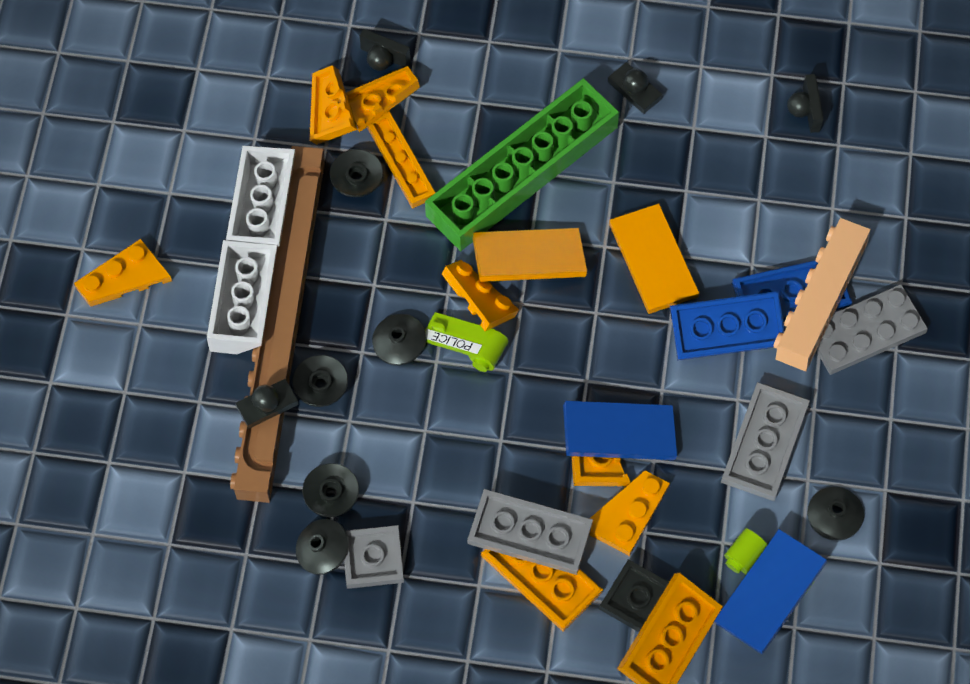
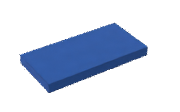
[732,260,852,322]
[670,291,785,361]
[563,401,677,460]
[714,529,827,655]

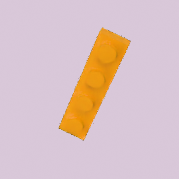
[367,111,435,209]

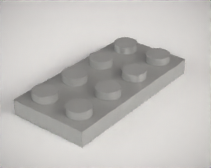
[816,284,928,375]
[721,382,810,501]
[467,489,593,575]

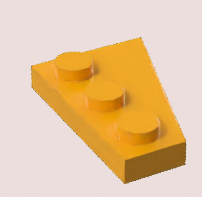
[310,65,357,145]
[346,66,420,132]
[74,239,172,307]
[442,260,519,331]
[571,456,631,486]
[589,471,670,556]

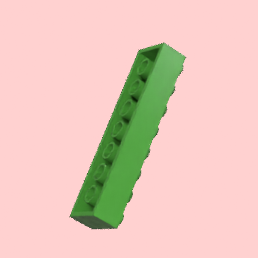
[425,78,619,251]

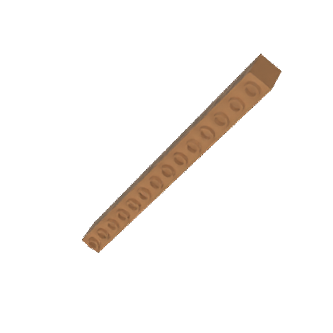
[230,146,325,503]

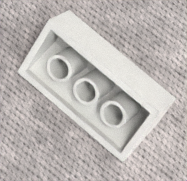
[226,146,295,247]
[207,240,277,354]

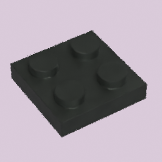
[599,559,669,632]

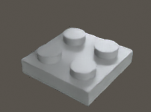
[344,525,404,589]

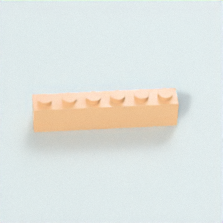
[773,218,871,371]

